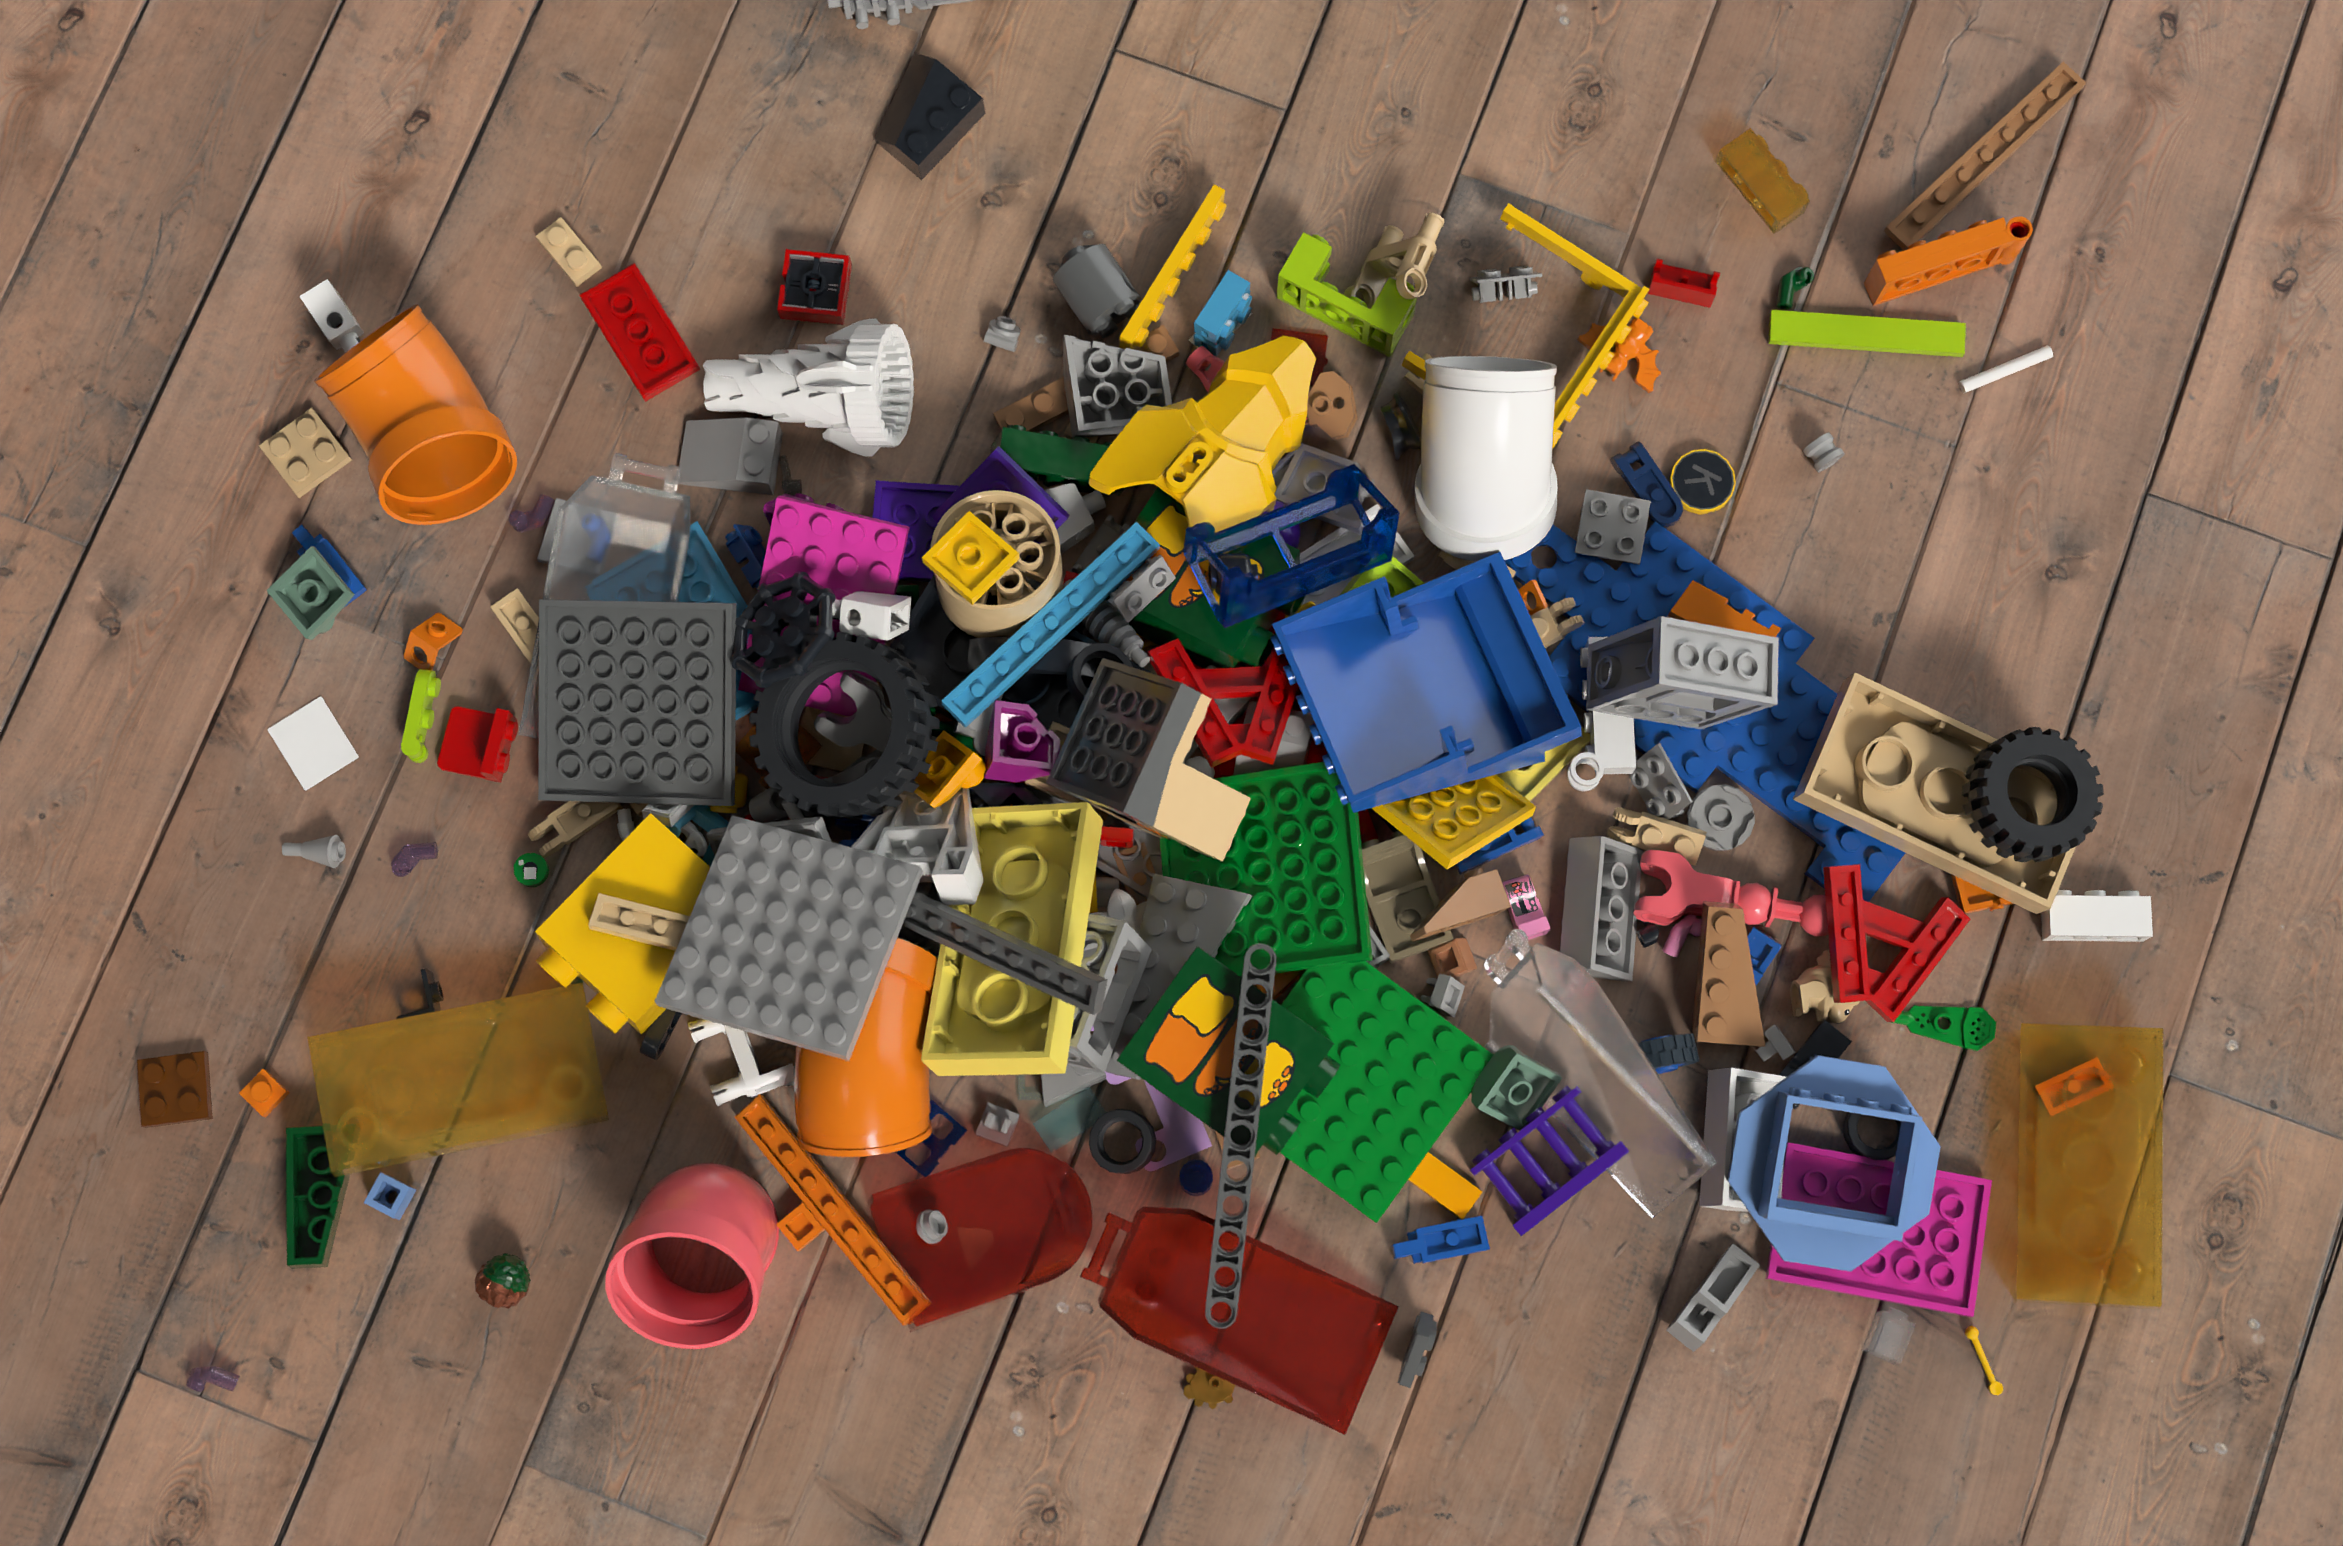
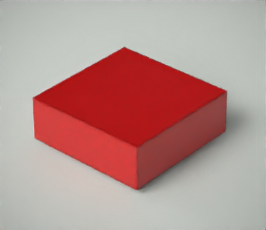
[1100,826,1134,848]

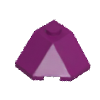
[984,700,1060,783]

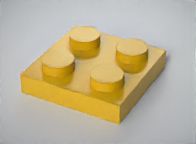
[922,511,1020,605]

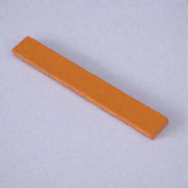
[734,1094,931,1326]

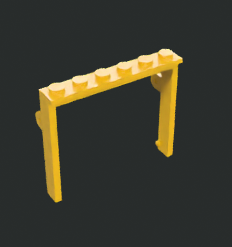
[1401,203,1649,449]

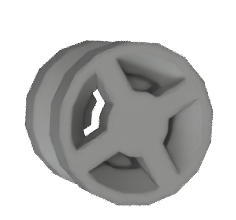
[1803,432,1845,473]

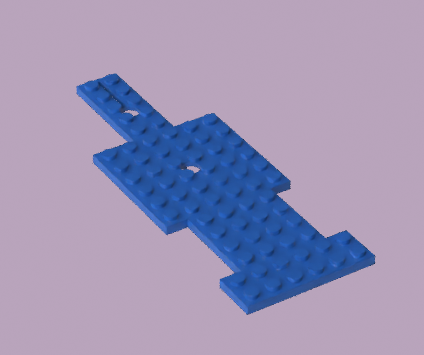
[1504,521,1905,902]

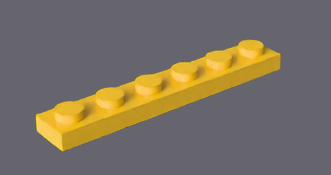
[1119,184,1227,349]

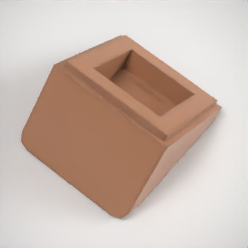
[1428,938,1477,978]

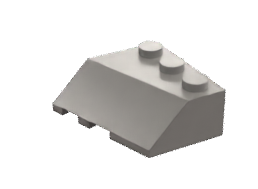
[1063,334,1172,437]

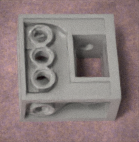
[1586,616,1779,730]
[1067,914,1152,1074]

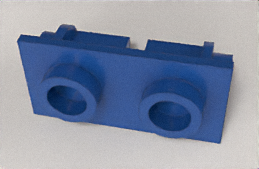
[725,524,766,590]

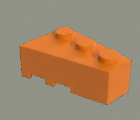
[1667,580,1781,637]

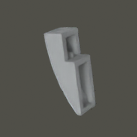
[1666,1243,1760,1352]

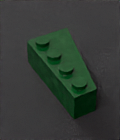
[990,425,1126,496]

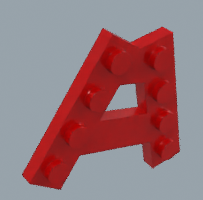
[1148,638,1298,768]
[1823,864,1971,1022]

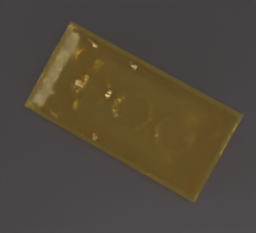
[307,982,609,1177]
[2016,1023,2163,1310]

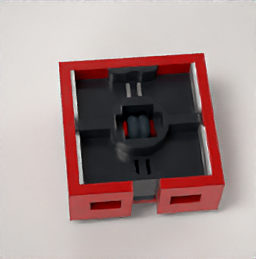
[777,249,852,325]

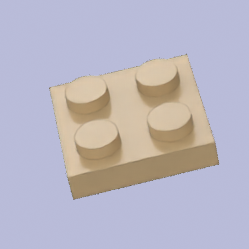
[259,408,352,498]

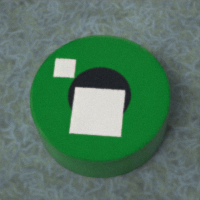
[513,853,549,887]

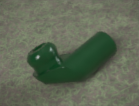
[1776,267,1814,309]

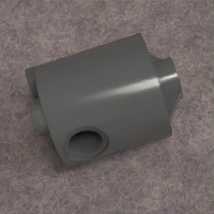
[1053,244,1142,338]

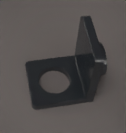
[396,968,444,1026]

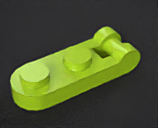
[401,669,441,763]

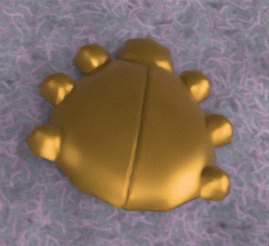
[1183,1357,1235,1409]

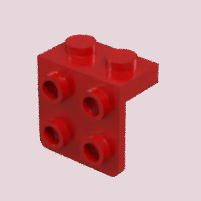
[437,706,518,783]

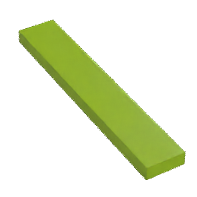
[1768,310,1966,357]

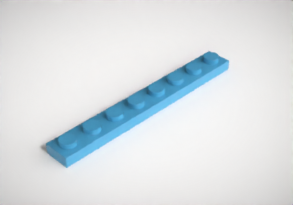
[942,522,1160,728]

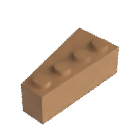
[1692,901,1765,1047]

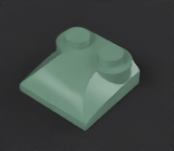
[266,546,355,640]
[1471,1045,1562,1130]

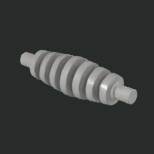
[1063,580,1150,667]

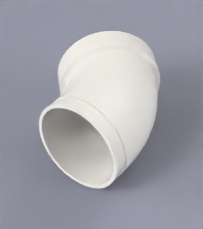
[1415,356,1557,562]

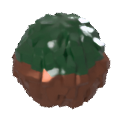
[474,1253,531,1309]

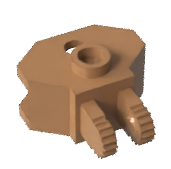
[1305,371,1358,440]

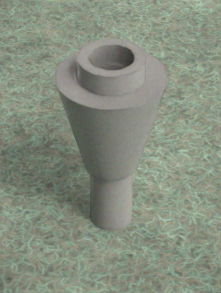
[282,835,346,868]

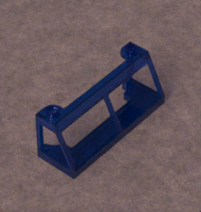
[1183,464,1400,628]

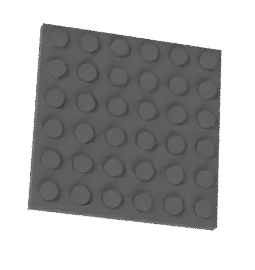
[538,599,736,806]

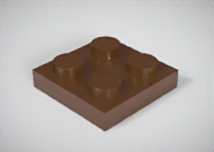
[137,1051,213,1128]

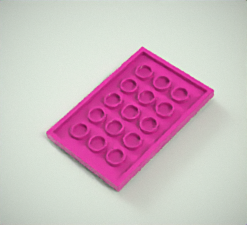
[738,495,910,716]
[1766,1142,1992,1317]

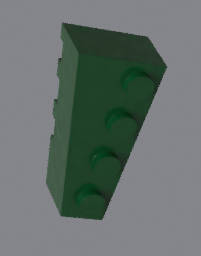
[286,1124,361,1269]

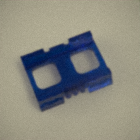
[895,1099,967,1179]

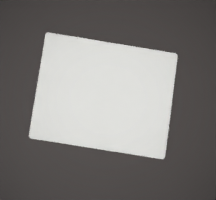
[268,696,359,791]

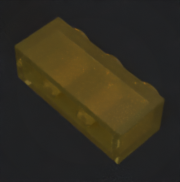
[1715,128,1810,234]

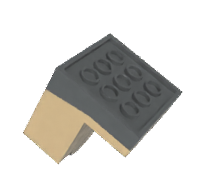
[1046,658,1251,861]

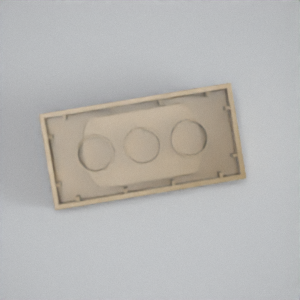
[1793,673,2075,914]

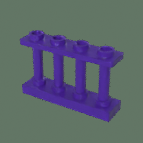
[1470,1086,1630,1236]

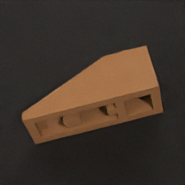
[1410,868,1511,942]

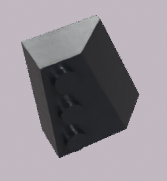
[874,53,986,180]

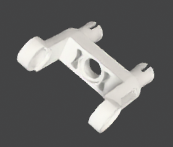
[688,1019,794,1106]

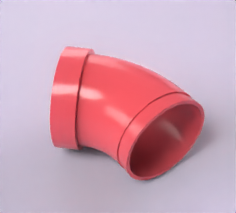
[605,1163,779,1349]

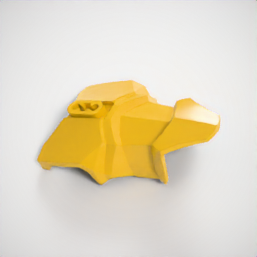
[1088,336,1316,571]

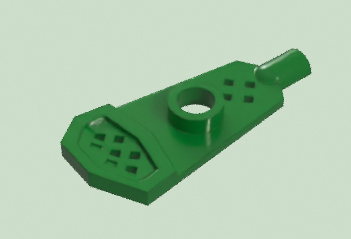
[1891,1006,1997,1052]

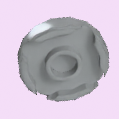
[1687,784,1755,851]

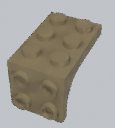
[1361,831,1454,963]

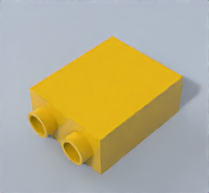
[535,813,710,1035]

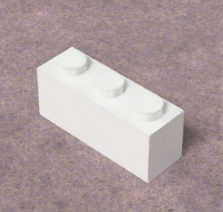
[2041,890,2153,942]

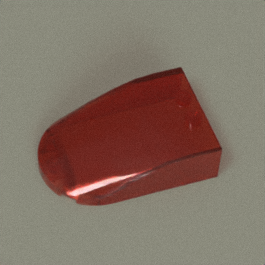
[868,1148,1093,1332]

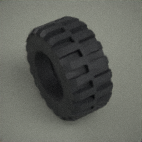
[1962,727,2104,863]

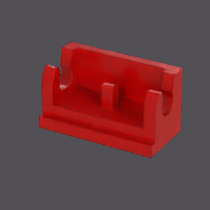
[1647,258,1720,308]

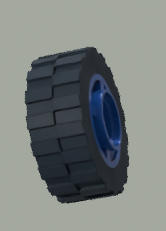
[1620,1033,1700,1077]

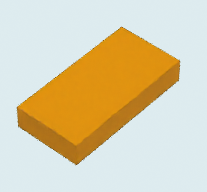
[1408,1152,1482,1220]

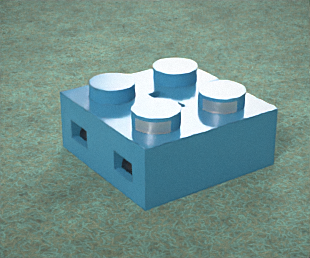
[1194,270,1252,357]

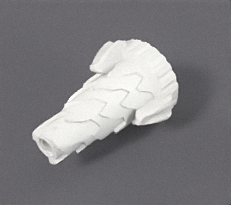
[703,319,914,457]

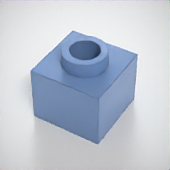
[364,1172,416,1220]

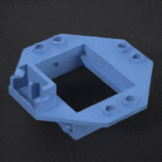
[1727,1055,1940,1272]

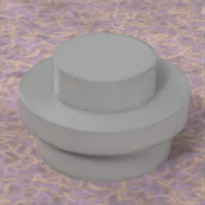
[916,1210,948,1244]

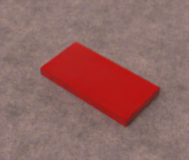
[579,263,701,402]

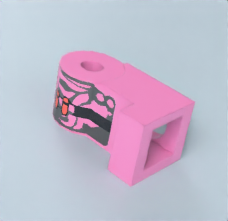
[1502,874,1550,943]

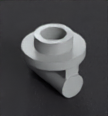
[984,316,1021,352]

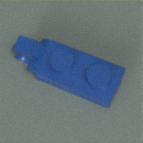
[292,525,367,607]
[1391,1216,1490,1264]

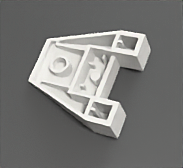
[851,788,984,905]

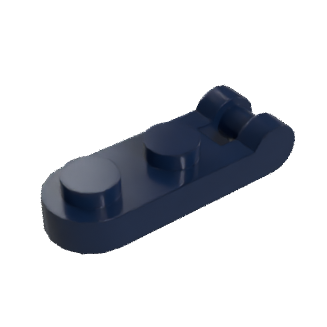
[1610,441,1683,527]

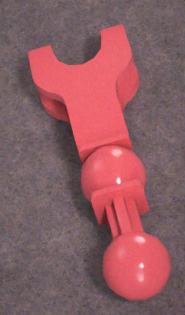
[1633,850,1828,937]

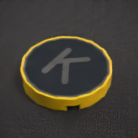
[1669,449,1736,515]

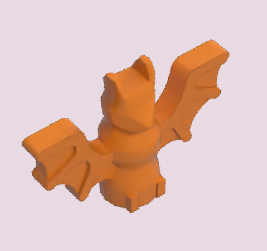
[1577,318,1661,393]

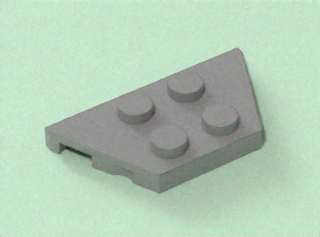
[1272,443,1363,535]

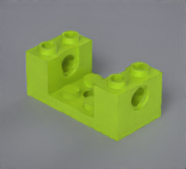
[1277,232,1417,357]

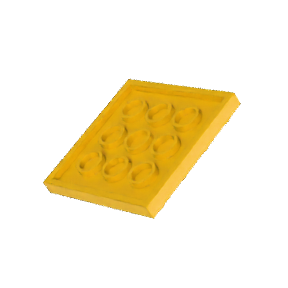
[1372,775,1536,869]

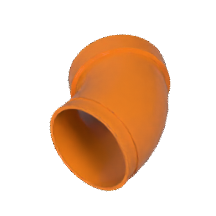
[314,304,517,525]
[794,938,938,1157]

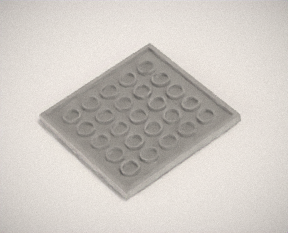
[655,816,923,1061]

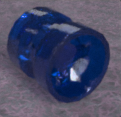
[1179,1159,1213,1197]

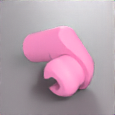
[1662,915,1702,957]

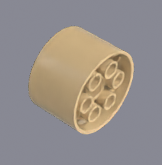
[931,490,1064,638]

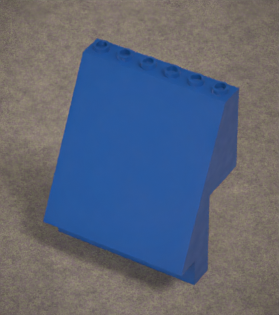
[1270,552,1582,813]

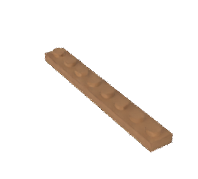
[1883,62,2086,250]

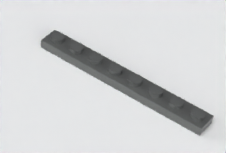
[902,891,1108,1015]

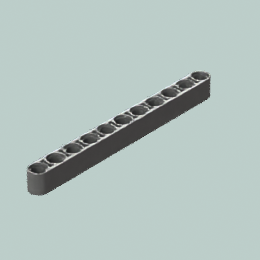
[1205,943,1276,1329]

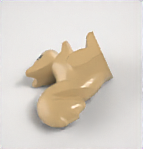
[1790,949,1860,1024]

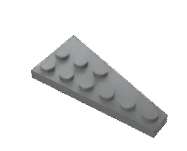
[1105,874,1252,1080]

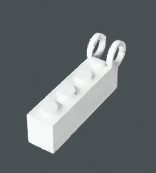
[1567,637,1636,791]

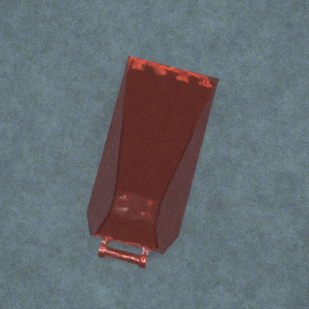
[1080,1206,1399,1435]

